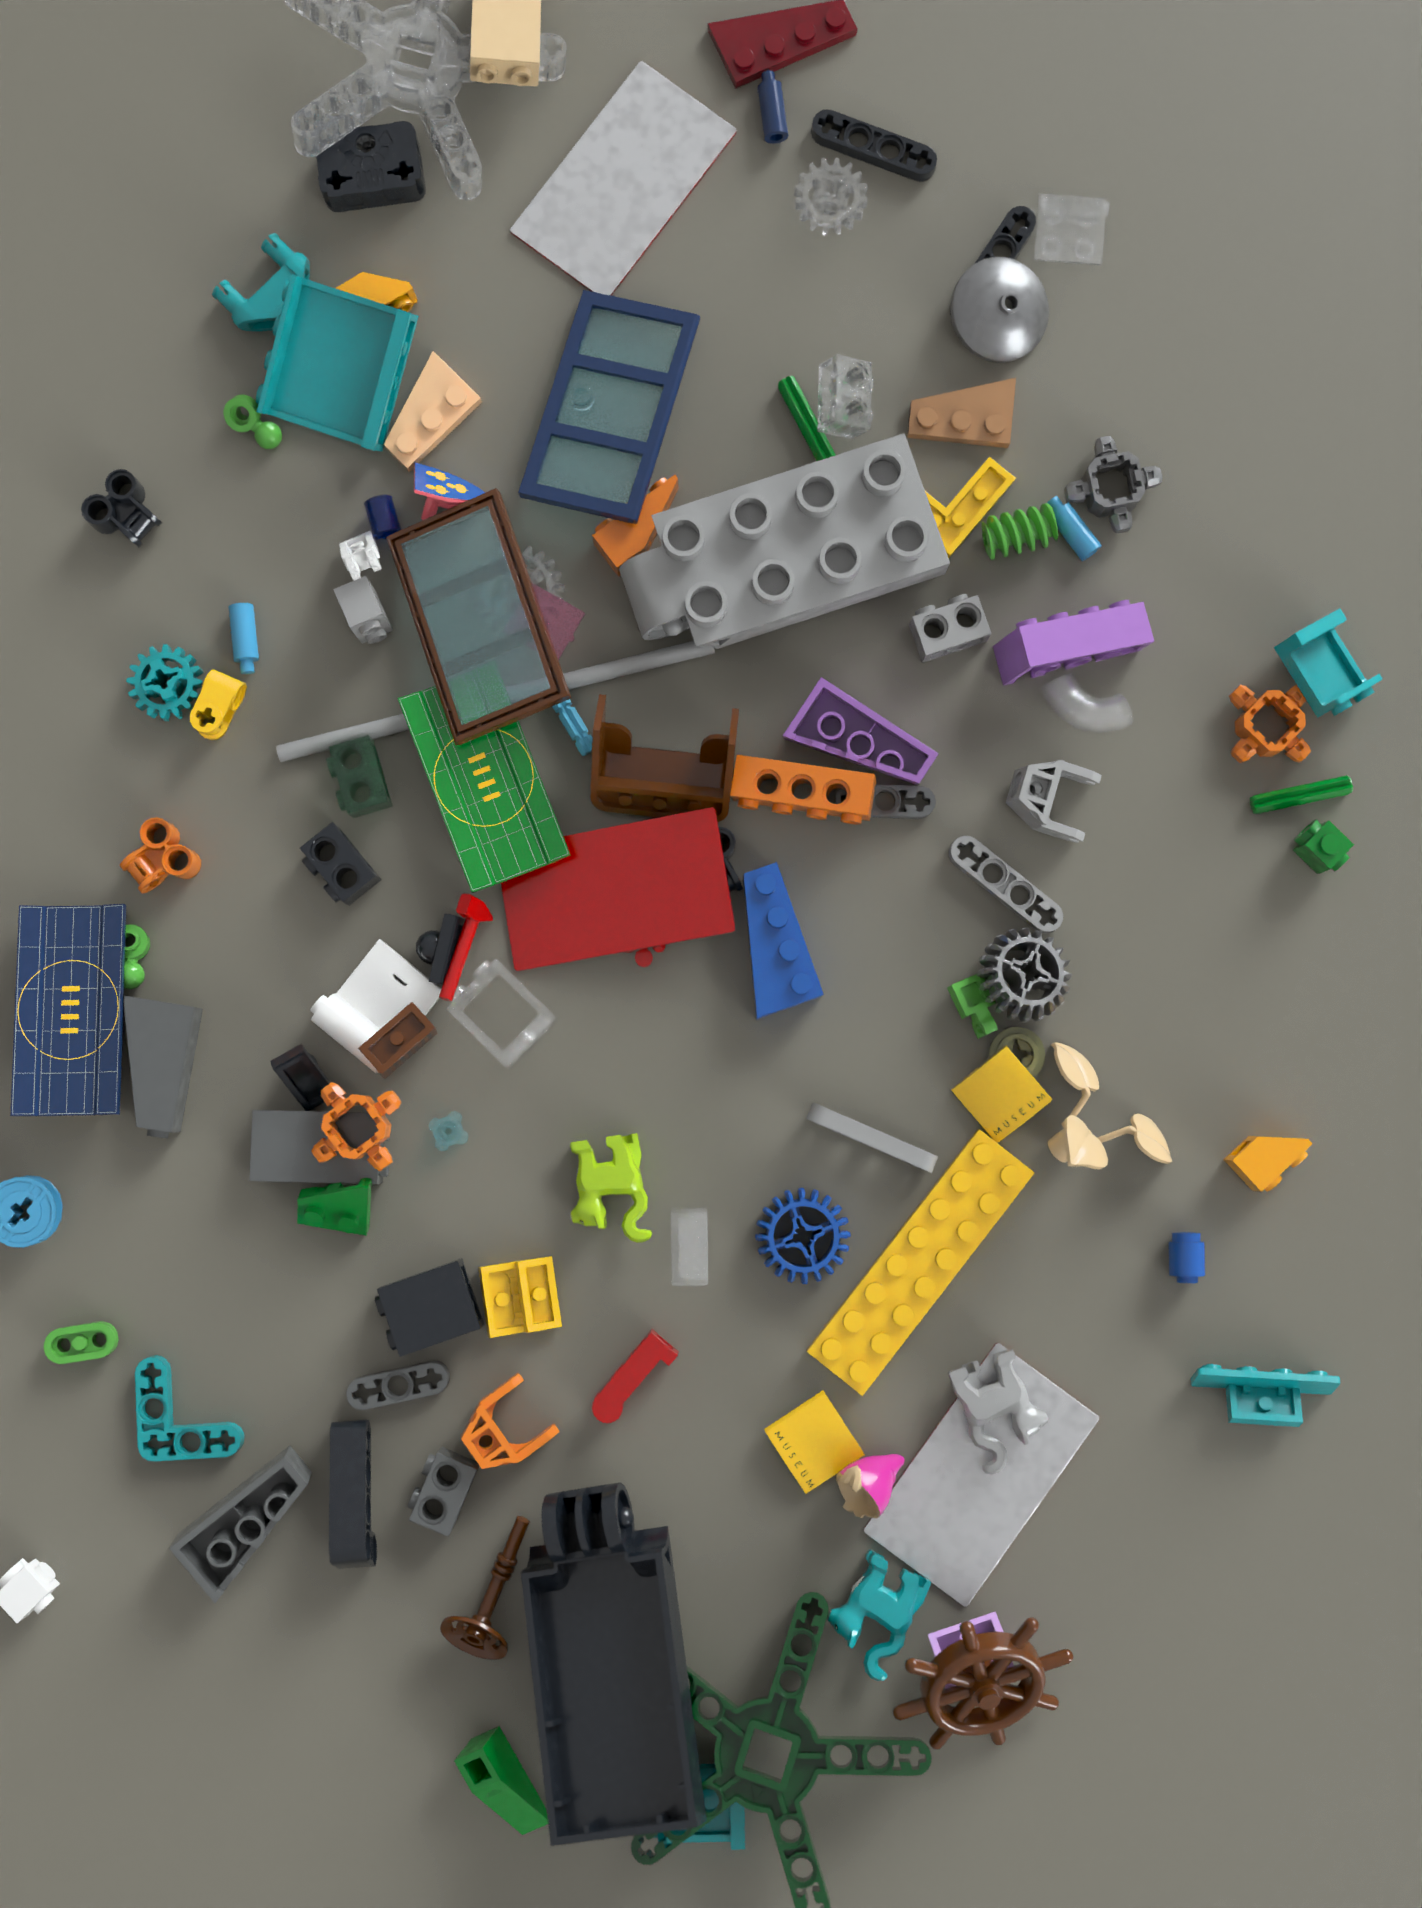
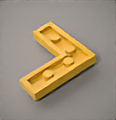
[925,456,1016,558]

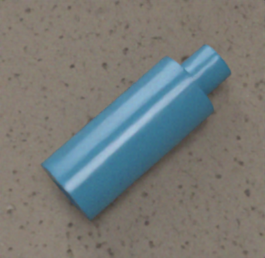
[1047,496,1102,561]
[228,603,259,674]

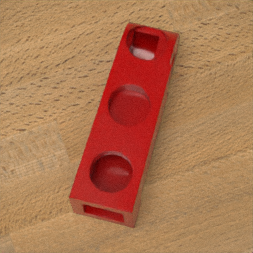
[592,1329,679,1423]

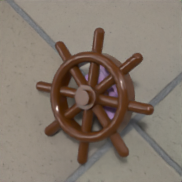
[893,1612,1073,1750]

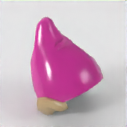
[836,1454,905,1518]

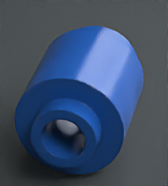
[1168,1232,1205,1283]

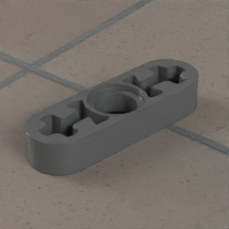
[834,785,936,819]
[346,1361,450,1410]

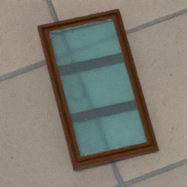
[386,488,571,745]

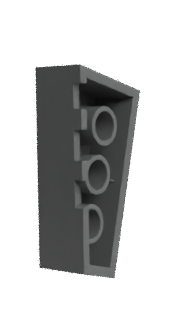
[169,1446,312,1603]

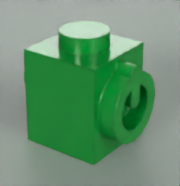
[1293,819,1354,874]

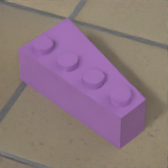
[993,600,1154,686]
[783,677,939,785]

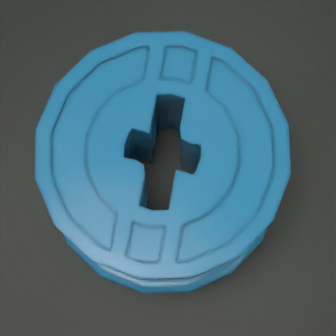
[0,1175,63,1248]

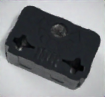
[314,121,426,212]

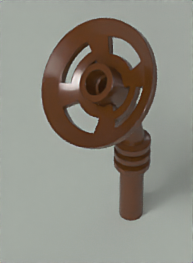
[440,1516,530,1660]

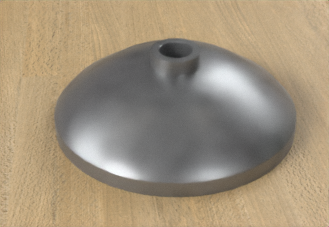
[950,257,1049,363]

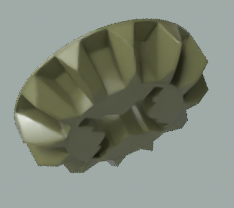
[988,1027,1045,1077]

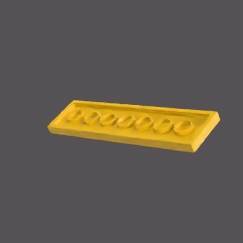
[806,1129,1035,1396]

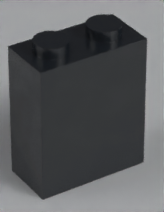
[375,1258,485,1357]

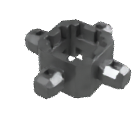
[1064,436,1162,534]

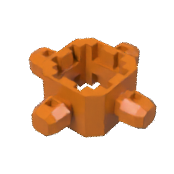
[1229,685,1311,763]
[311,1082,402,1171]

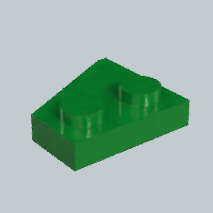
[297,1178,372,1236]

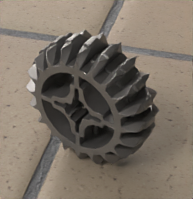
[977,928,1073,1022]

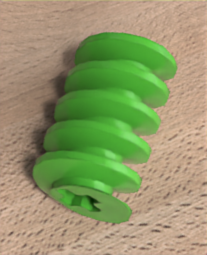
[981,503,1058,560]

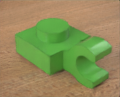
[947,973,998,1039]

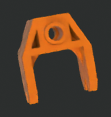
[460,1373,560,1469]

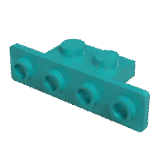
[1191,1364,1340,1427]

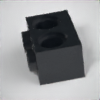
[300,822,382,905]

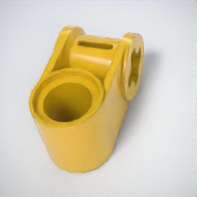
[190,669,247,740]

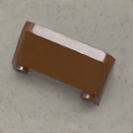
[590,694,739,822]

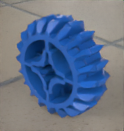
[755,1188,851,1284]

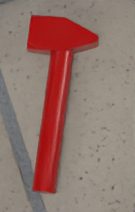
[439,893,493,1002]

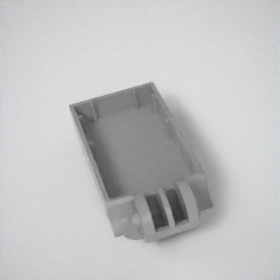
[619,433,950,649]

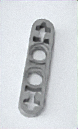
[949,835,1063,933]
[806,1103,938,1173]

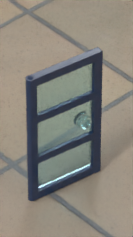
[518,290,701,524]

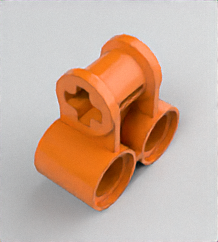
[119,817,201,894]

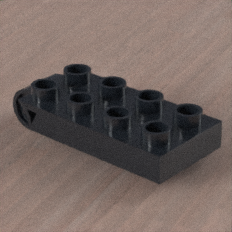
[521,1482,707,1846]

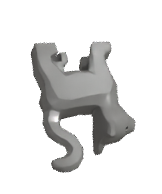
[948,1349,1048,1475]

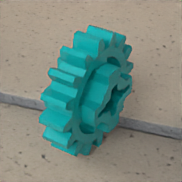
[126,644,204,721]

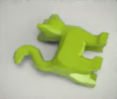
[570,1133,652,1243]

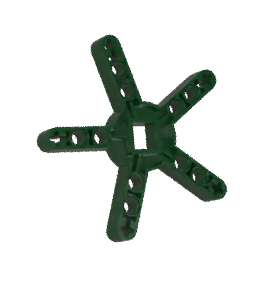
[631,1592,932,1908]

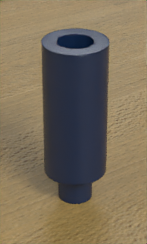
[757,70,788,144]

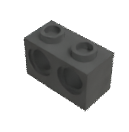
[408,1447,479,1537]

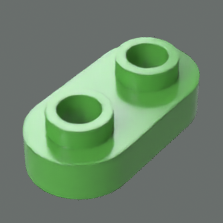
[44,1321,119,1364]

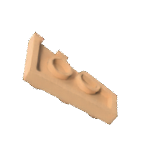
[384,351,482,472]

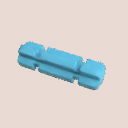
[552,699,592,756]

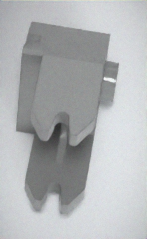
[1006,760,1102,843]

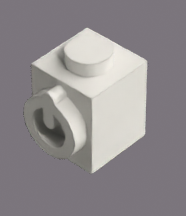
[0,1558,60,1623]

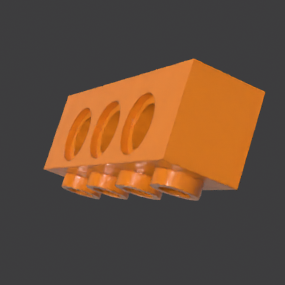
[730,755,876,825]

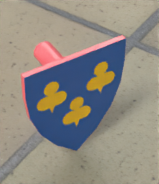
[414,463,486,520]

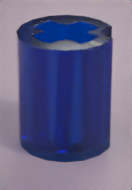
[364,495,402,540]

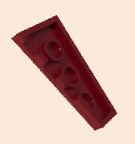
[708,0,858,89]

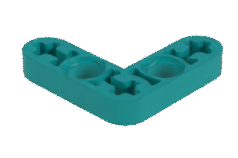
[135,1355,245,1462]

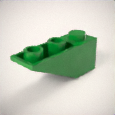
[454,1726,548,1835]

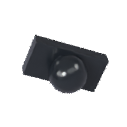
[416,913,465,986]
[270,1044,331,1111]

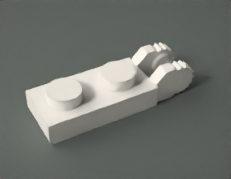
[339,530,382,581]

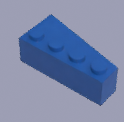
[743,862,824,1020]

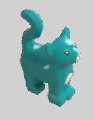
[827,1549,932,1681]

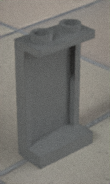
[249,1110,391,1184]

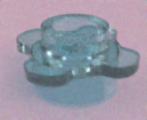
[429,1111,469,1151]

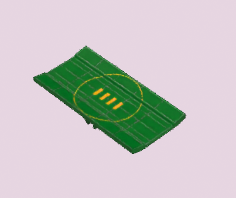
[397,661,570,893]

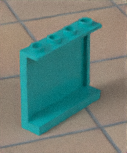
[256,274,419,451]

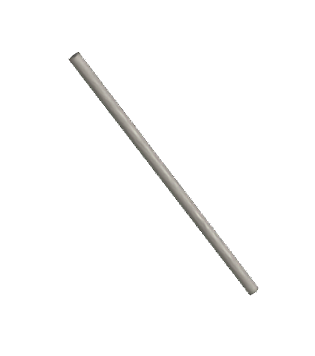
[276,641,715,762]

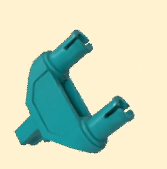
[212,233,310,332]

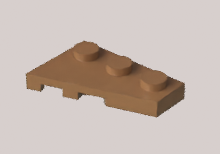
[907,378,1016,448]

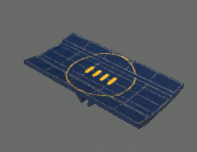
[10,904,126,1116]

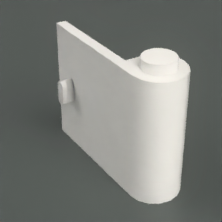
[310,939,441,1074]

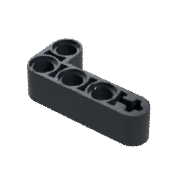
[329,1420,377,1569]

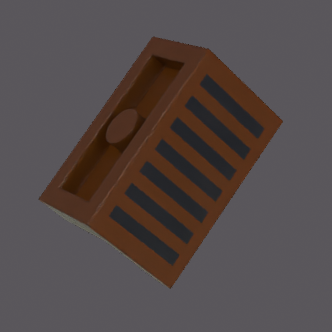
[358,1002,437,1079]

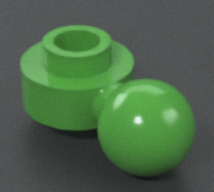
[223,394,282,449]
[124,924,150,989]

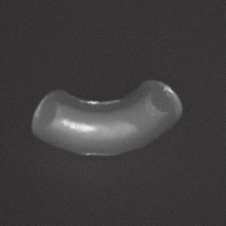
[1041,674,1133,733]

